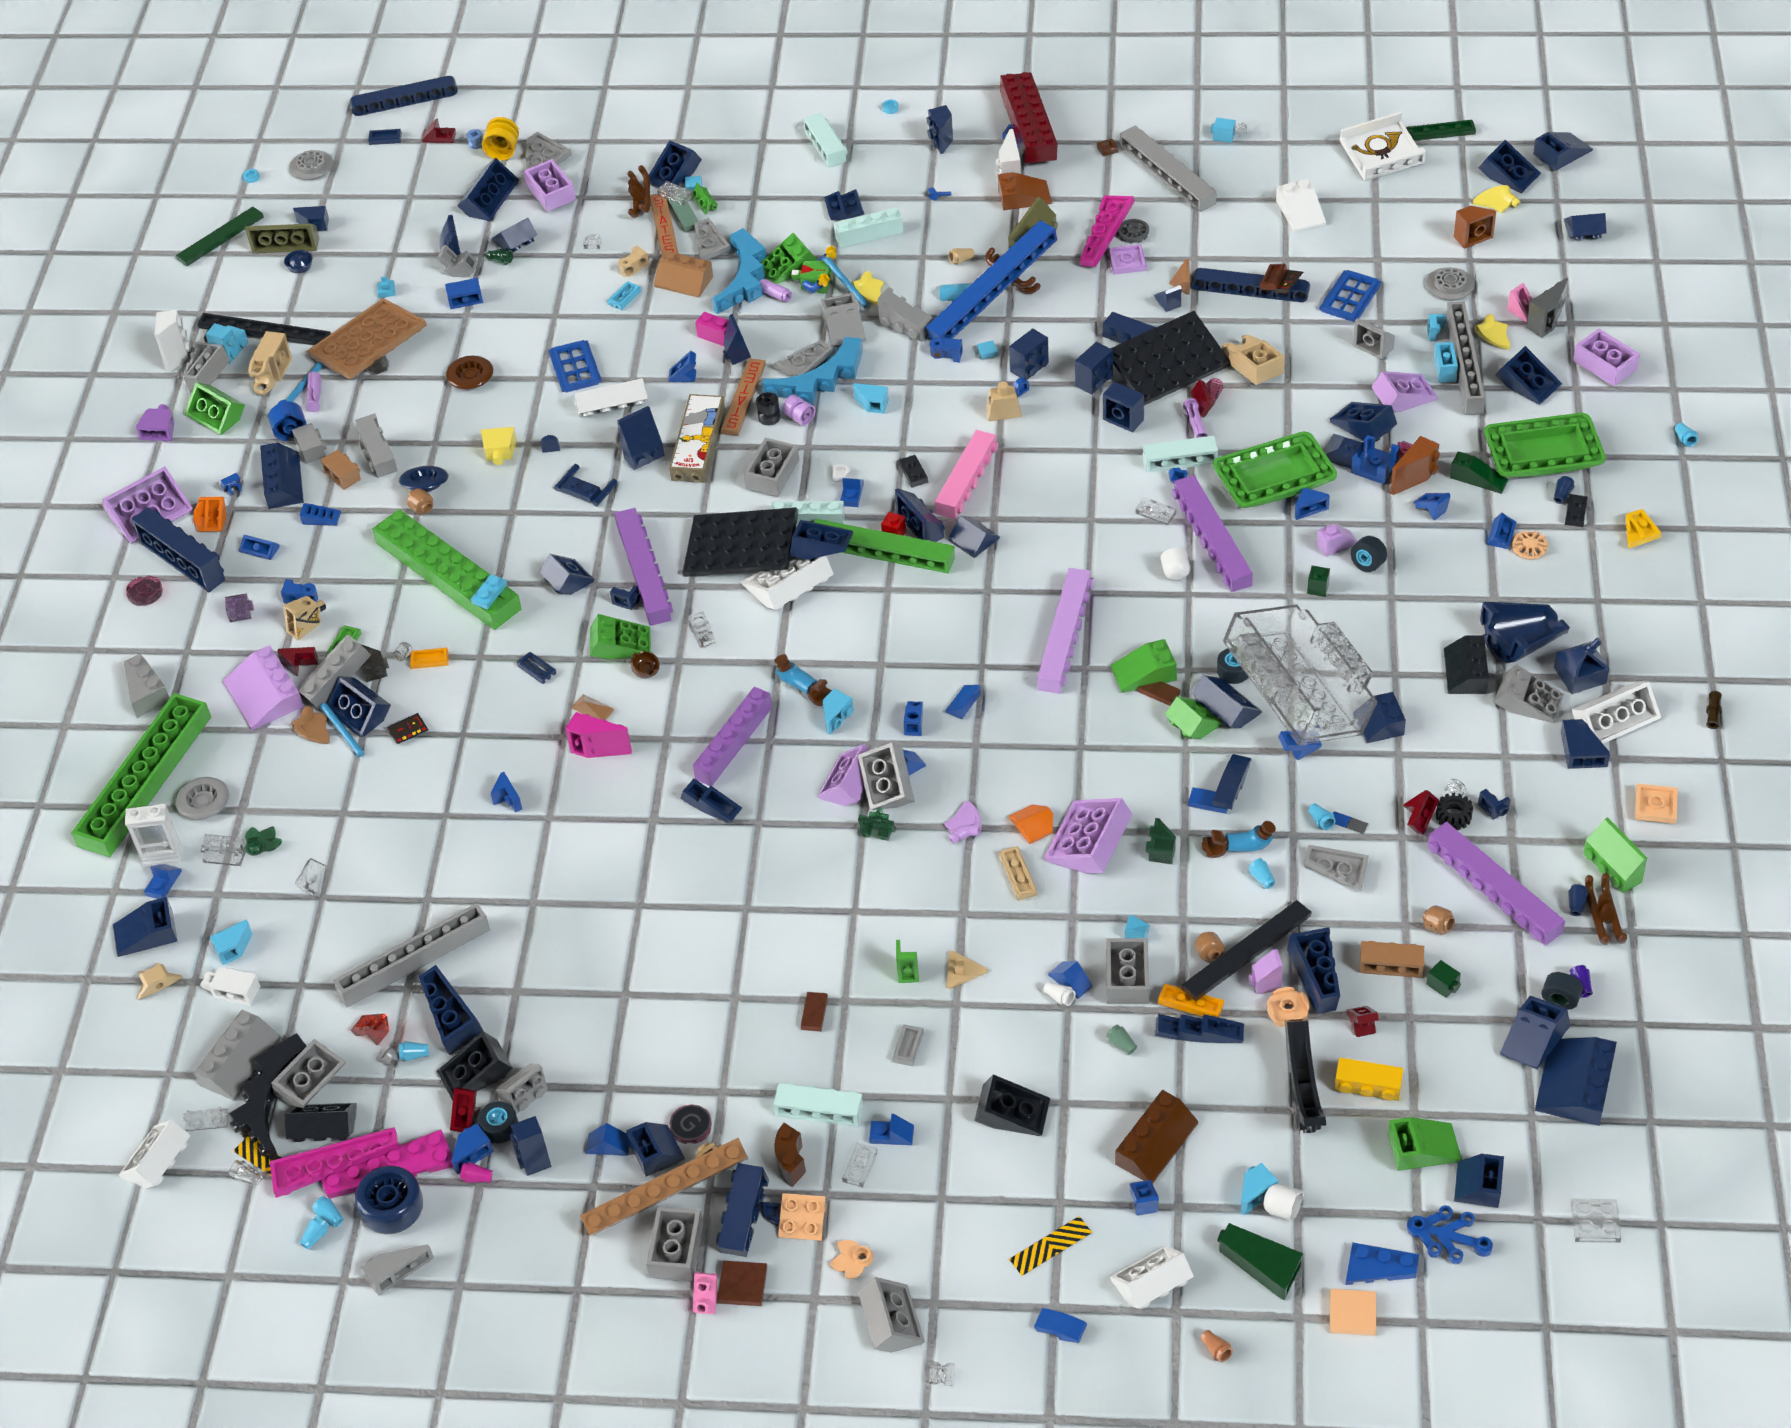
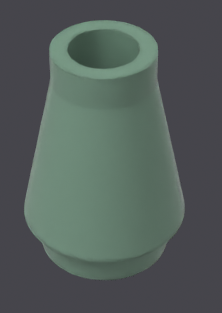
[1106,1024,1137,1055]

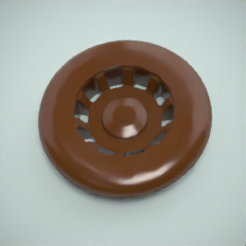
[446,355,494,389]

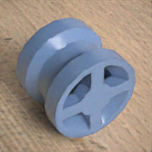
[466,129,483,149]

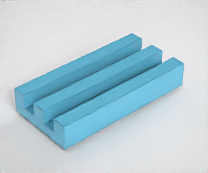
[607,281,641,310]

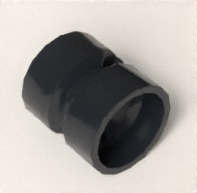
[756,392,781,426]

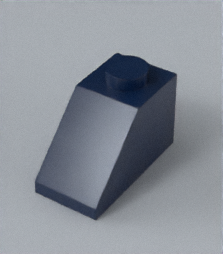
[293,206,329,231]

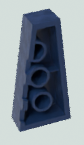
[1287,927,1340,1014]
[419,965,483,1055]
[716,1163,769,1257]

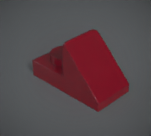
[422,118,456,143]
[278,647,319,676]
[1403,790,1439,835]
[1347,1006,1379,1037]
[450,1087,480,1132]

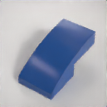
[1034,1308,1087,1343]

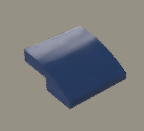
[824,189,864,220]

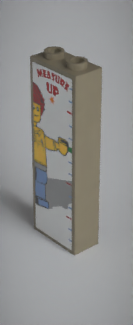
[669,394,725,483]

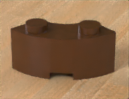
[774,1123,806,1188]

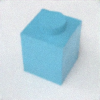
[1211,117,1236,143]

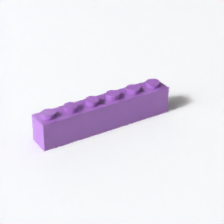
[693,686,772,786]

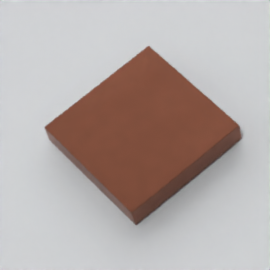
[717,1261,768,1306]

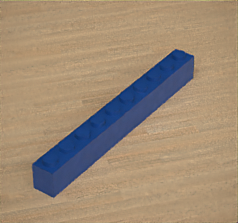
[926,220,1058,340]

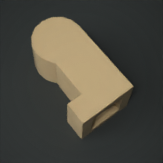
[618,245,650,277]

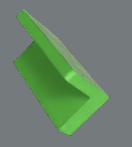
[896,940,919,983]

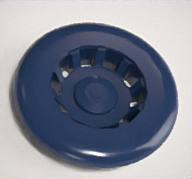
[399,466,449,492]

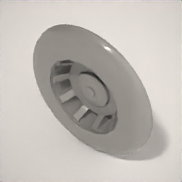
[289,150,333,180]
[1426,267,1474,300]
[175,777,229,820]

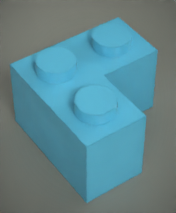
[205,323,248,364]

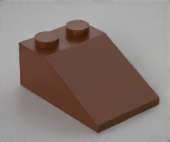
[997,172,1052,211]
[1390,436,1440,495]

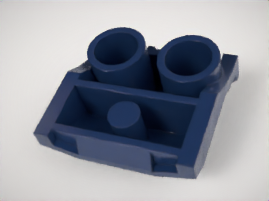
[439,215,461,255]

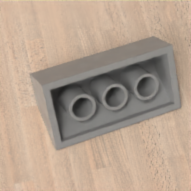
[297,635,371,710]
[194,1010,281,1101]

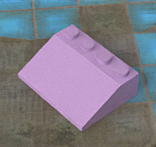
[103,466,193,544]
[222,645,304,730]
[1043,798,1133,874]

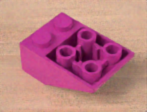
[565,712,632,758]

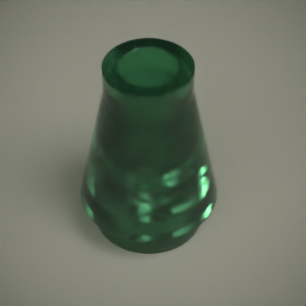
[487,248,513,265]

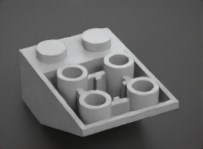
[821,293,866,348]
[1494,664,1564,723]

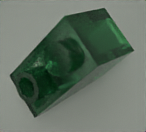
[1145,818,1176,864]

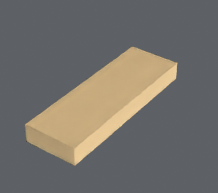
[999,846,1037,901]

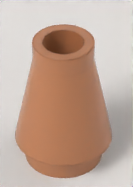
[1200,1330,1233,1363]

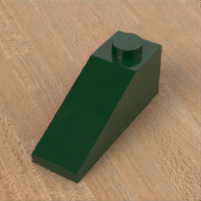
[1450,451,1508,494]

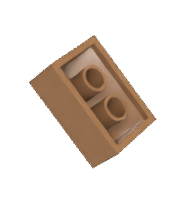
[654,251,713,298]

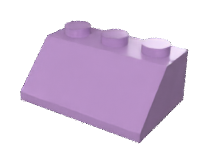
[817,744,870,806]

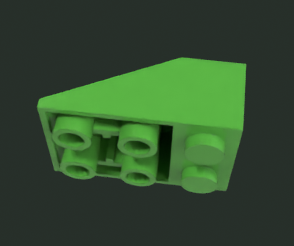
[761,233,817,284]
[590,614,651,660]
[1387,1117,1462,1171]

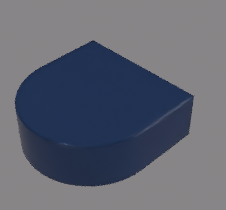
[541,435,560,453]

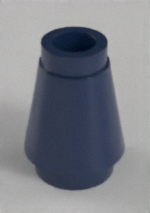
[1553,476,1575,504]
[1568,884,1589,916]

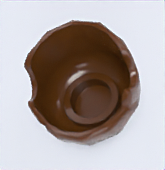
[631,650,660,679]

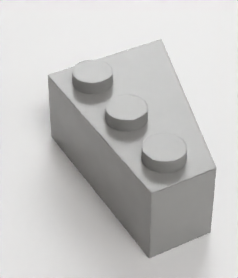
[877,287,932,342]
[182,342,230,392]
[355,413,397,478]
[124,653,170,718]

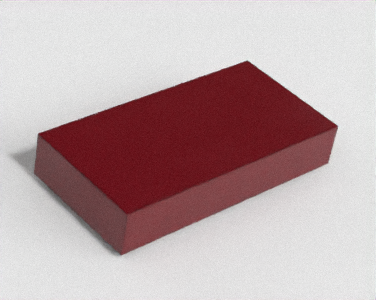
[1190,380,1213,417]

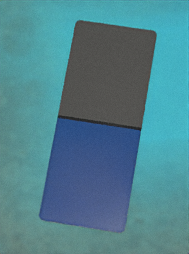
[1333,811,1369,834]

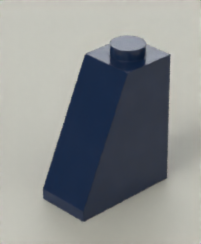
[1561,719,1610,769]

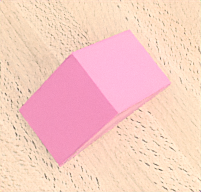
[1507,283,1532,322]

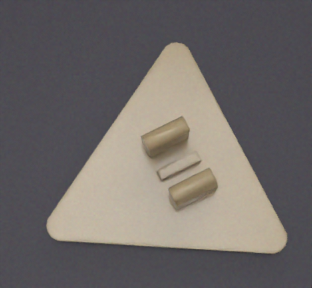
[946,950,988,989]

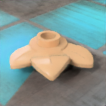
[830,1240,874,1279]

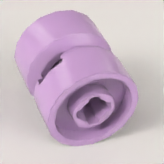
[782,394,815,426]

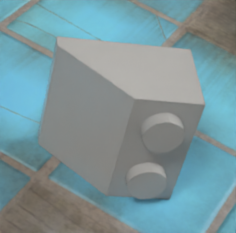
[1353,318,1395,360]

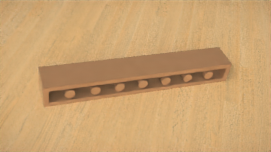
[580,1138,749,1236]

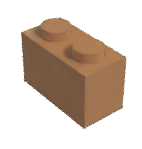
[321,450,361,490]

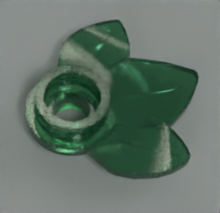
[245,826,282,856]

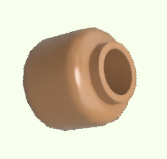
[407,488,433,515]
[1423,905,1455,935]
[1195,932,1225,962]

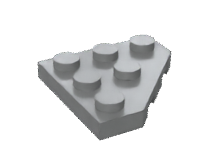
[526,132,572,169]

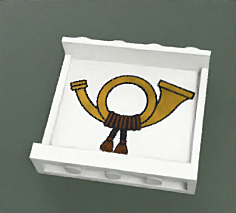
[1340,112,1426,181]

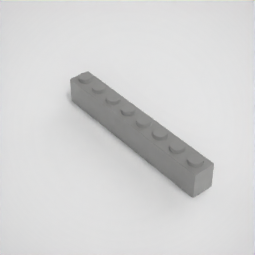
[1120,125,1217,212]
[1446,301,1485,414]
[333,903,490,1008]

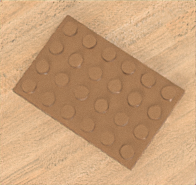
[307,298,427,379]

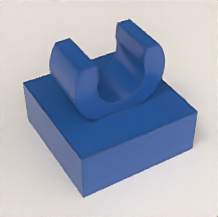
[220,472,241,496]

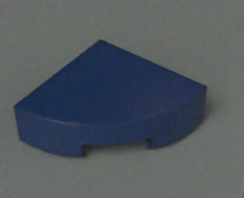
[761,1202,781,1226]

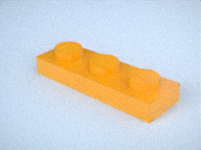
[1158,984,1224,1017]

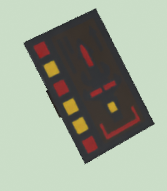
[1272,270,1304,294]
[387,713,429,744]

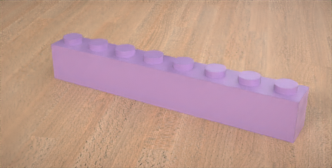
[1037,568,1094,694]

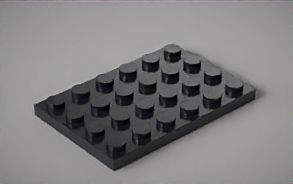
[1110,311,1231,406]
[682,507,799,577]

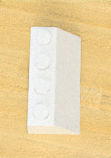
[574,378,648,417]
[1572,681,1661,744]

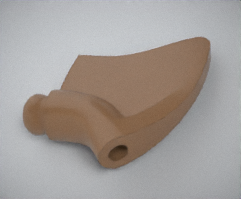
[291,706,330,744]

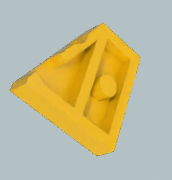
[1625,509,1662,549]

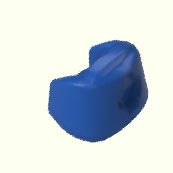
[1169,467,1188,483]

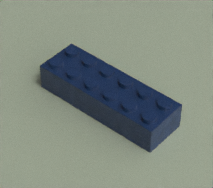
[132,507,225,592]

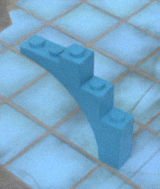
[712,228,767,314]
[762,337,863,405]

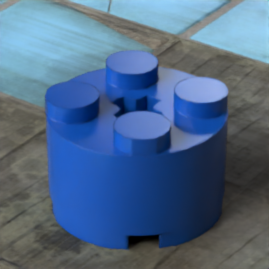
[268,400,307,442]

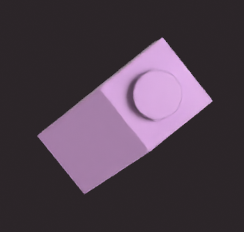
[1317,524,1358,557]
[1249,949,1283,994]

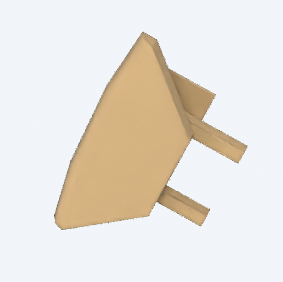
[137,963,183,1000]

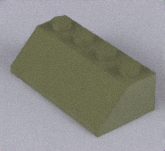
[1008,197,1058,248]
[245,224,319,253]

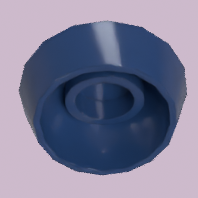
[284,250,313,274]

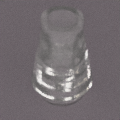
[229,1160,263,1187]

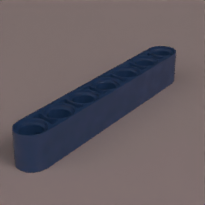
[350,76,458,116]
[1191,268,1310,302]

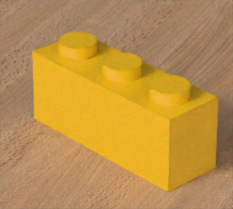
[1334,1057,1403,1101]

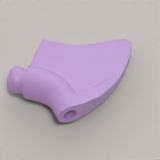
[944,801,982,844]

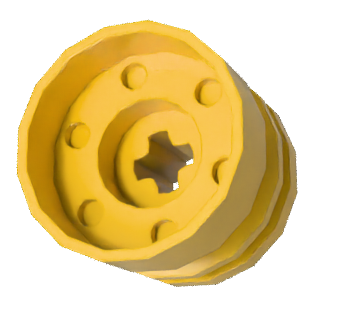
[482,117,519,160]

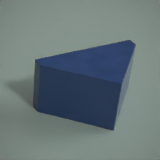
[1154,285,1182,312]

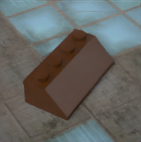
[1115,1089,1198,1184]

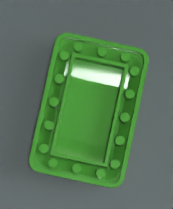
[1484,413,1606,477]
[1213,431,1337,508]

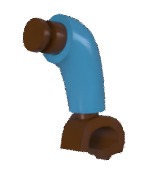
[774,654,832,706]
[1201,821,1276,858]

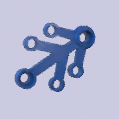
[1407,1205,1493,1264]

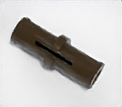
[1706,691,1722,729]

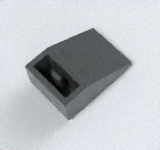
[1526,278,1568,338]

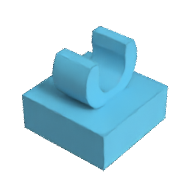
[377,276,396,298]

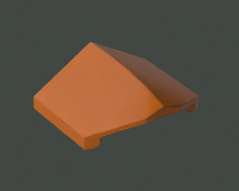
[193,497,227,532]
[1009,804,1053,844]

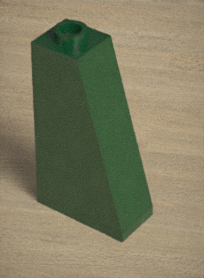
[1217,1223,1303,1300]

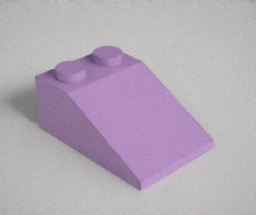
[1372,371,1438,412]

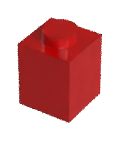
[881,512,906,536]

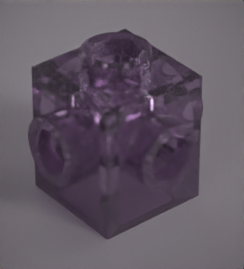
[225,593,254,622]

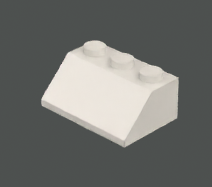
[155,310,191,372]
[118,1120,191,1188]
[1110,1246,1194,1309]

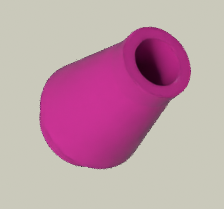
[460,1162,493,1183]

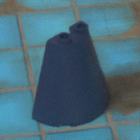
[1480,602,1570,663]

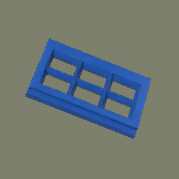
[1319,270,1382,322]
[548,340,602,393]

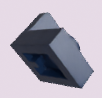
[610,585,641,610]
[1478,789,1511,820]

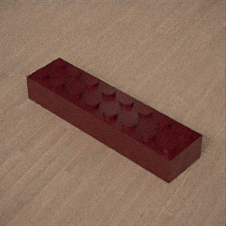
[1000,72,1058,163]

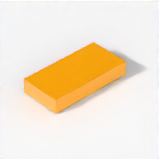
[410,647,449,669]

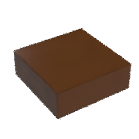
[1097,139,1118,157]

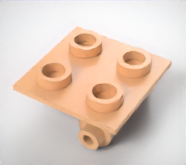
[778,1193,826,1241]

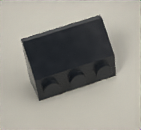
[1444,635,1489,694]
[284,1103,357,1142]

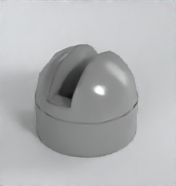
[381,1047,399,1065]

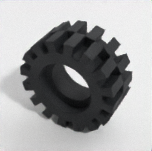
[1436,792,1473,830]

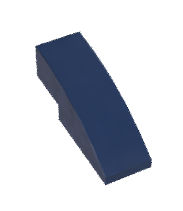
[680,778,742,823]

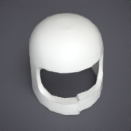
[1160,548,1190,581]
[1264,1184,1304,1221]

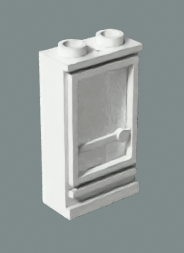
[125,804,183,868]

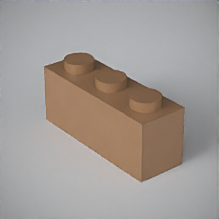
[1359,941,1424,978]

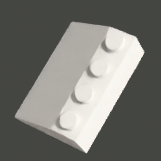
[741,556,834,610]

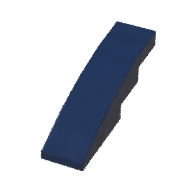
[1213,754,1252,810]
[1155,1014,1244,1043]

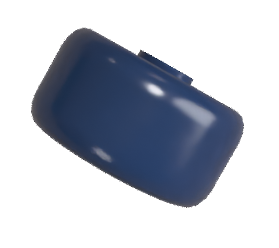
[355,1166,423,1234]

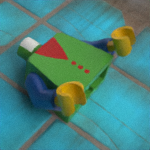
[792,245,836,294]

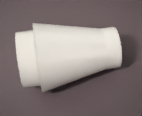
[1044,981,1076,1006]

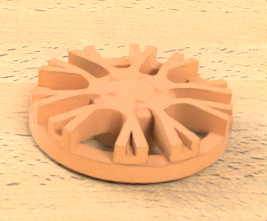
[1512,530,1548,559]

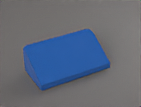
[1487,513,1517,549]
[239,535,280,560]
[945,684,981,719]

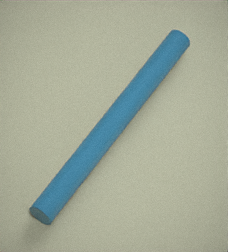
[824,257,869,308]
[285,362,324,402]
[320,703,364,757]

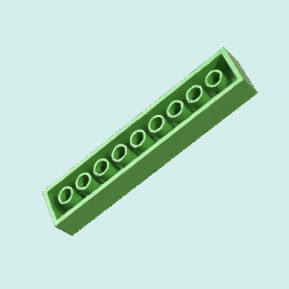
[372,509,522,630]
[71,693,211,858]

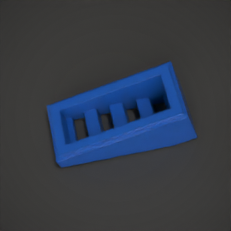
[300,503,341,526]

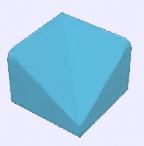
[1125,915,1150,938]

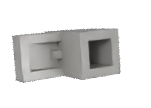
[438,245,478,278]

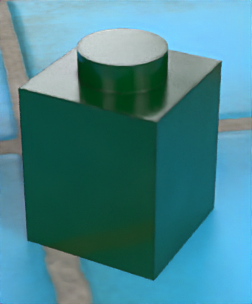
[1307,565,1330,597]
[1426,960,1461,998]

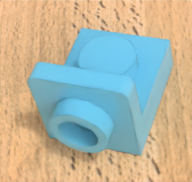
[1427,314,1446,341]

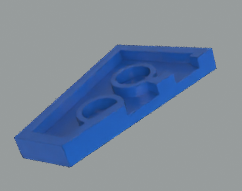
[1345,1242,1419,1285]

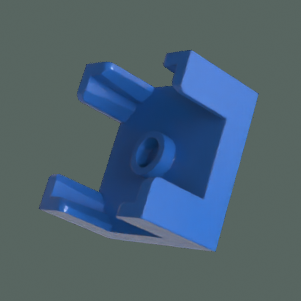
[1351,435,1401,485]

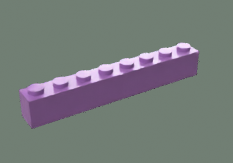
[1172,475,1253,592]
[614,508,673,626]
[1428,822,1565,946]

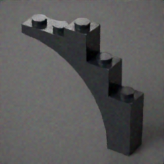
[1285,1018,1326,1133]
[229,1033,307,1161]

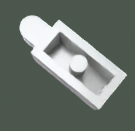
[200,967,260,1006]

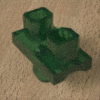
[858,807,896,841]

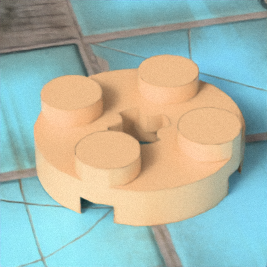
[1267,987,1309,1027]

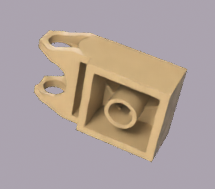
[248,331,292,395]
[1222,335,1285,385]

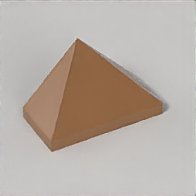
[1169,259,1190,295]
[572,694,614,720]

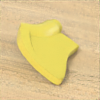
[1473,185,1520,213]
[852,271,884,305]
[1475,314,1510,350]

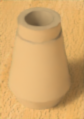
[949,248,975,265]

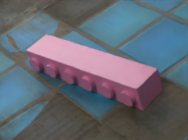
[935,430,998,519]

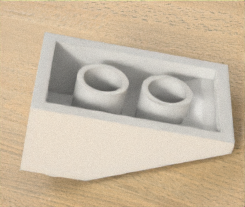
[996,129,1021,181]
[1276,179,1326,232]

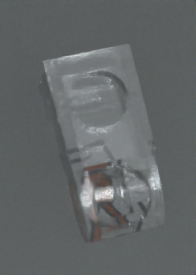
[688,611,715,648]

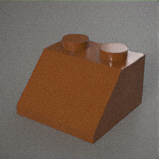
[1454,206,1496,249]

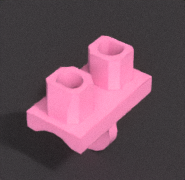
[693,1271,718,1314]

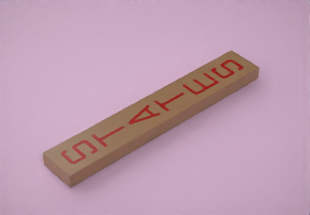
[650,193,679,256]
[721,358,766,436]

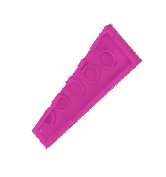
[1079,195,1135,267]
[270,1127,399,1198]
[321,1129,453,1199]

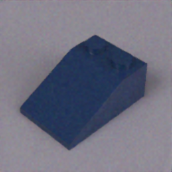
[649,140,702,193]
[1478,140,1541,194]
[1495,346,1562,405]
[1330,402,1397,442]
[617,406,665,470]
[790,520,853,560]

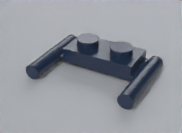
[554,464,618,507]

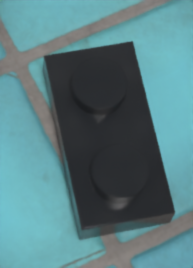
[899,455,928,488]
[1565,494,1588,527]

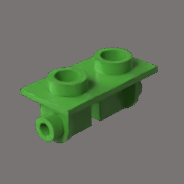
[692,183,718,215]

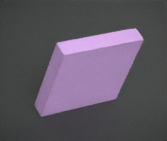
[1108,244,1147,275]

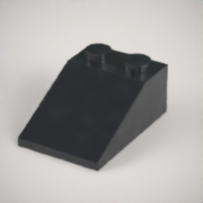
[437,1031,513,1101]
[974,1074,1050,1136]

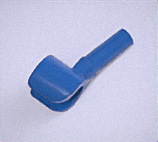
[928,187,952,201]

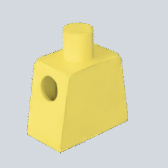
[481,427,517,465]

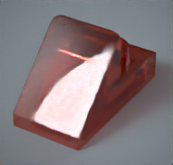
[351,1013,389,1045]

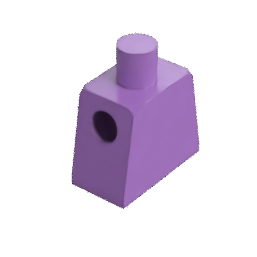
[136,404,175,441]

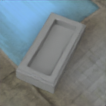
[892,1024,924,1066]

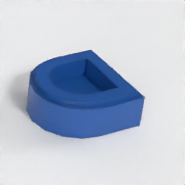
[1013,377,1029,398]

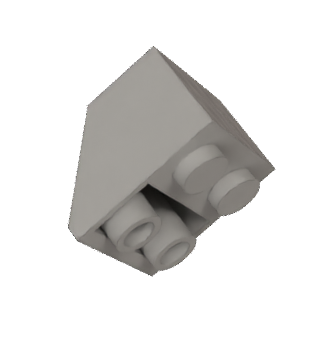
[497,1064,548,1114]

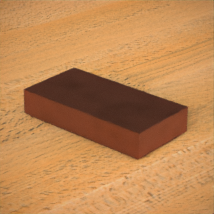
[1260,264,1287,290]
[1138,681,1180,706]
[801,992,828,1032]

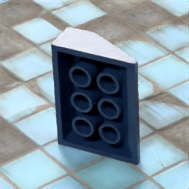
[1534,1037,1617,1126]

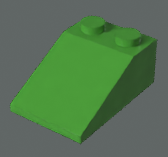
[1111,639,1177,693]

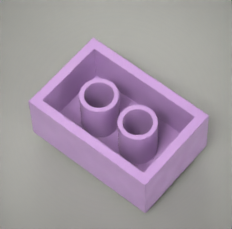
[524,159,576,212]
[1573,329,1640,387]

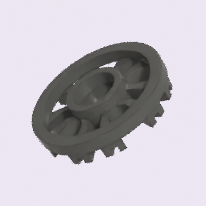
[1118,219,1149,243]

